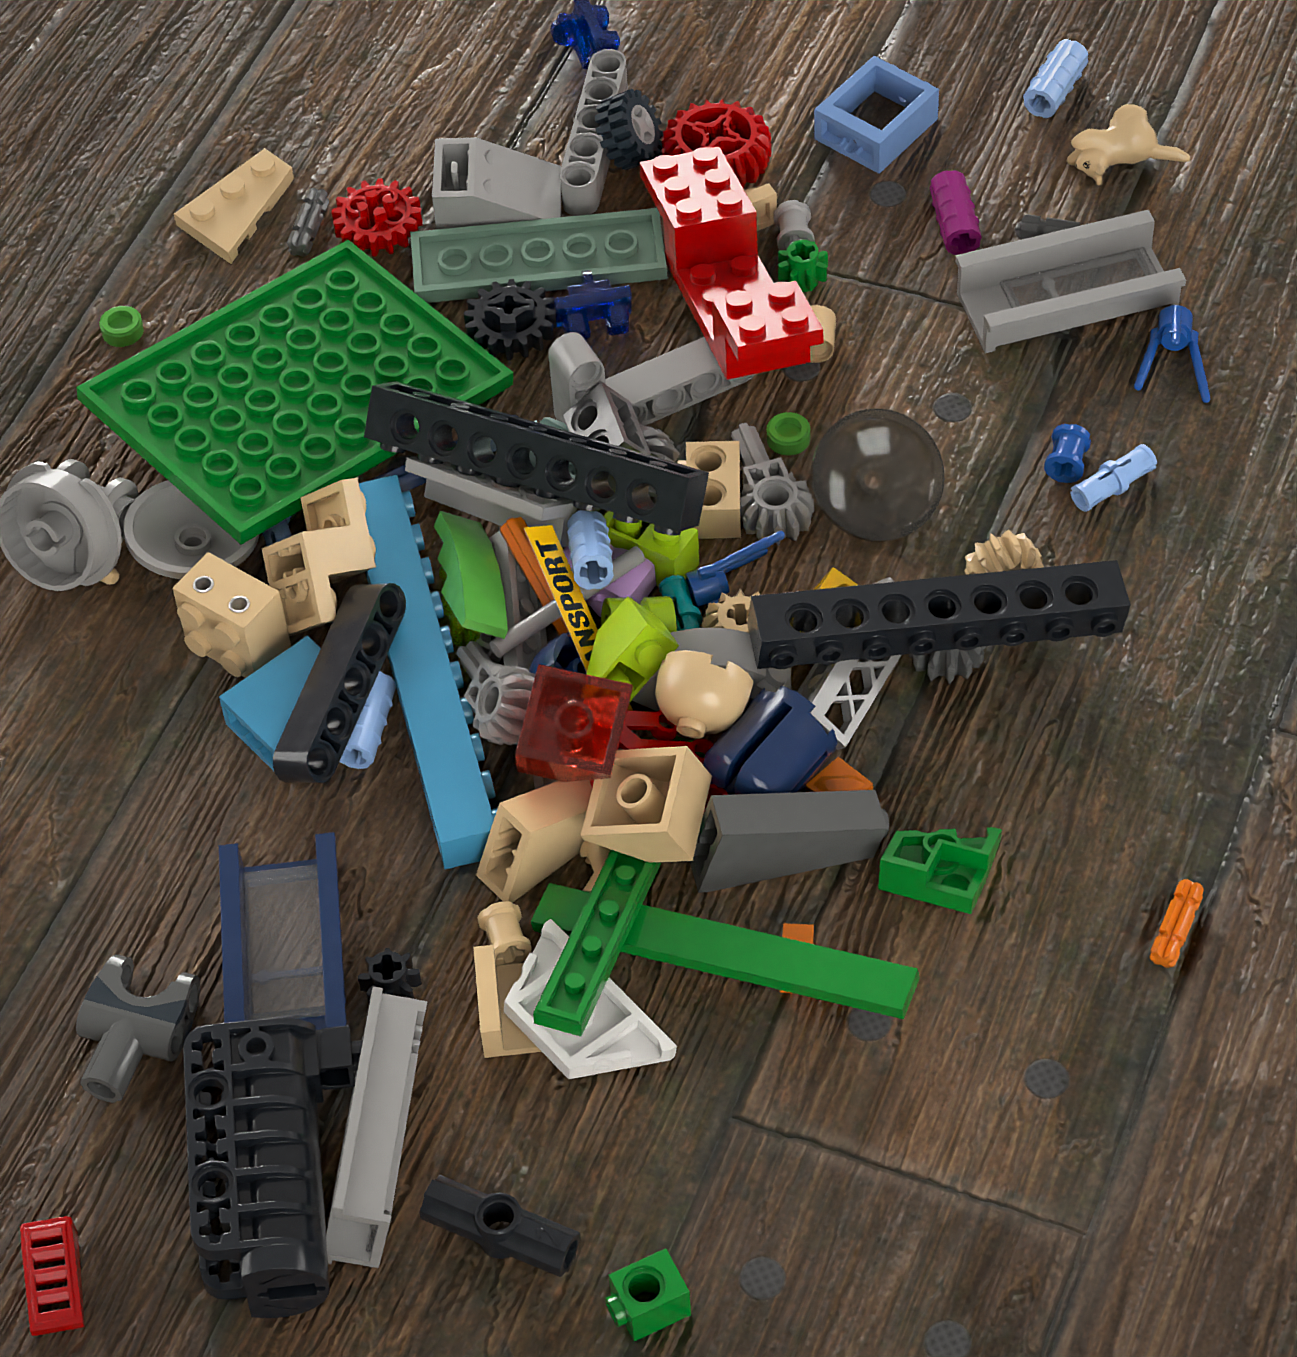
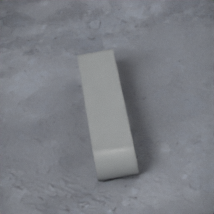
[560,49,628,216]

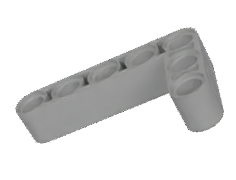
[548,332,756,426]

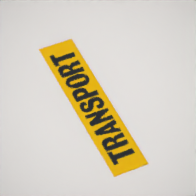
[524,525,633,711]

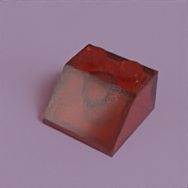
[515,664,633,782]

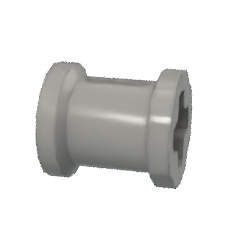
[774,200,815,251]

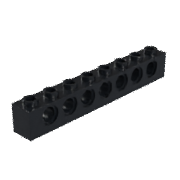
[364,381,709,536]
[747,560,1131,669]

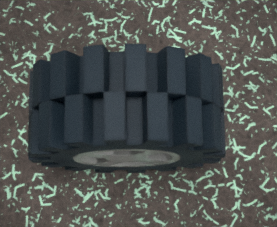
[595,89,663,170]

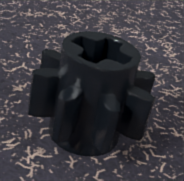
[358,948,422,1004]

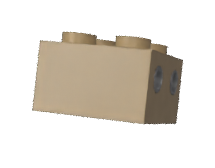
[172,552,291,678]

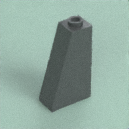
[690,790,889,893]

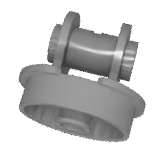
[0,459,139,591]

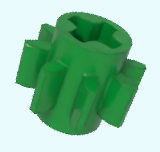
[777,240,828,292]

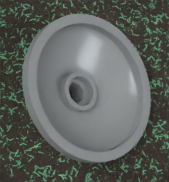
[124,480,259,580]

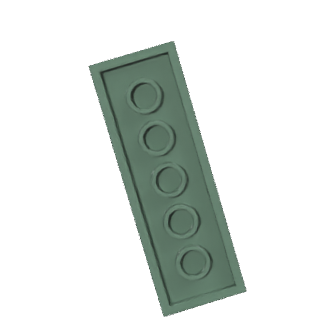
[410,208,667,303]

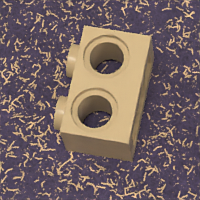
[677,441,741,539]

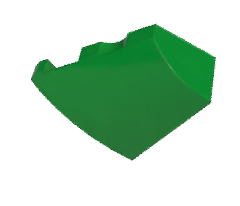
[878,827,1002,914]

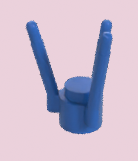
[1134,305,1210,403]
[685,531,785,607]

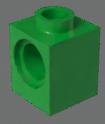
[605,1248,691,1342]

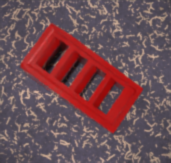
[20,1216,85,1336]

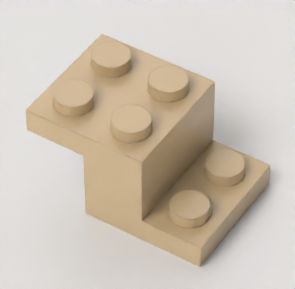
[262,478,376,636]

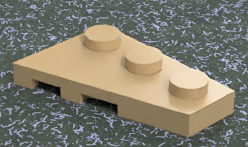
[174,148,294,264]

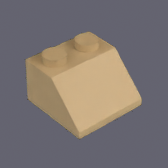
[581,746,712,863]

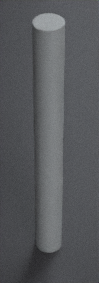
[489,546,645,658]

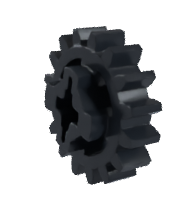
[464,279,557,361]

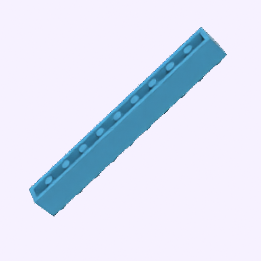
[359,475,498,870]

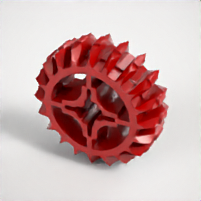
[662,98,772,189]

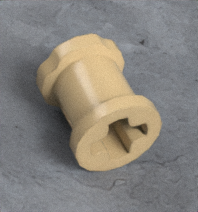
[477,901,532,966]

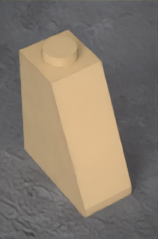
[476,771,592,903]

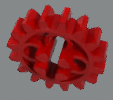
[332,178,423,256]

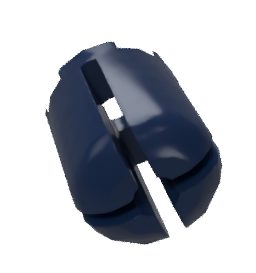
[703,686,838,795]

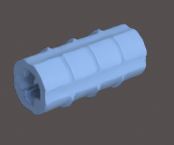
[1023,39,1089,118]
[567,510,614,590]
[340,671,396,769]

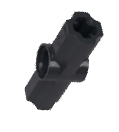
[419,1175,581,1277]

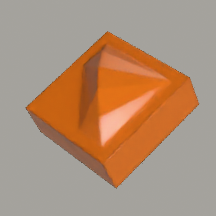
[806,757,873,792]

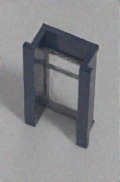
[218,832,347,1030]

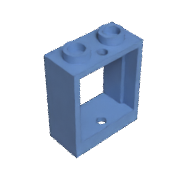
[814,56,939,174]

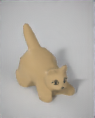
[1066,104,1190,186]

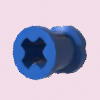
[1044,424,1091,483]

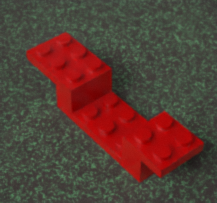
[639,147,824,380]

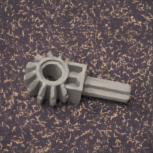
[731,423,814,546]
[456,641,545,745]

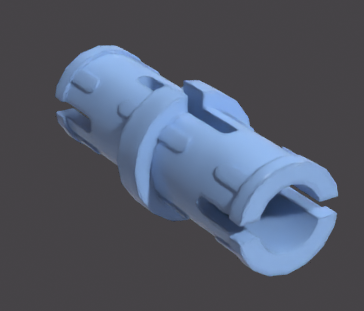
[1070,444,1157,512]

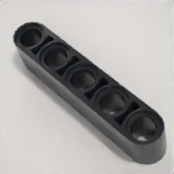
[273,583,406,783]

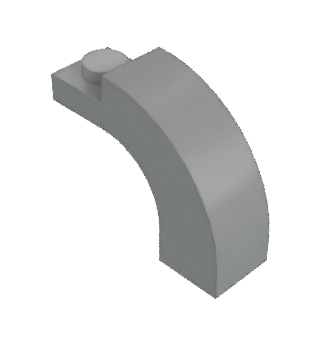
[632,628,791,711]

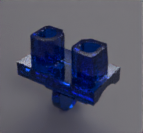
[550,0,620,69]
[554,270,632,340]

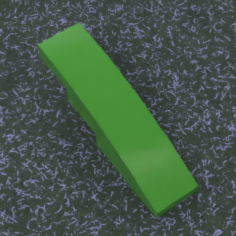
[434,511,508,639]

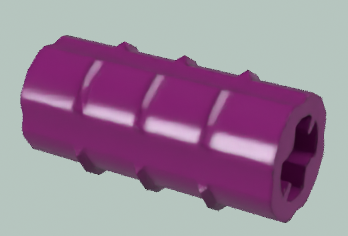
[930,170,982,255]

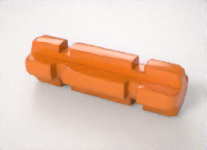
[1150,879,1204,968]

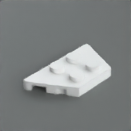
[504,919,677,1079]

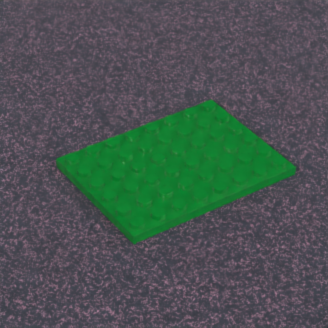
[76,240,514,545]

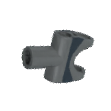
[76,954,200,1103]

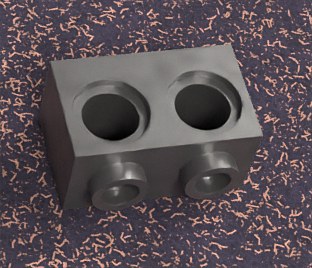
[563,382,651,492]

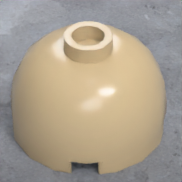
[655,650,754,739]

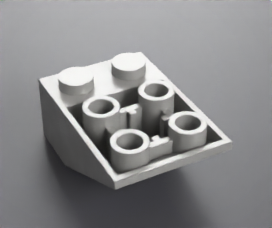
[432,137,561,229]

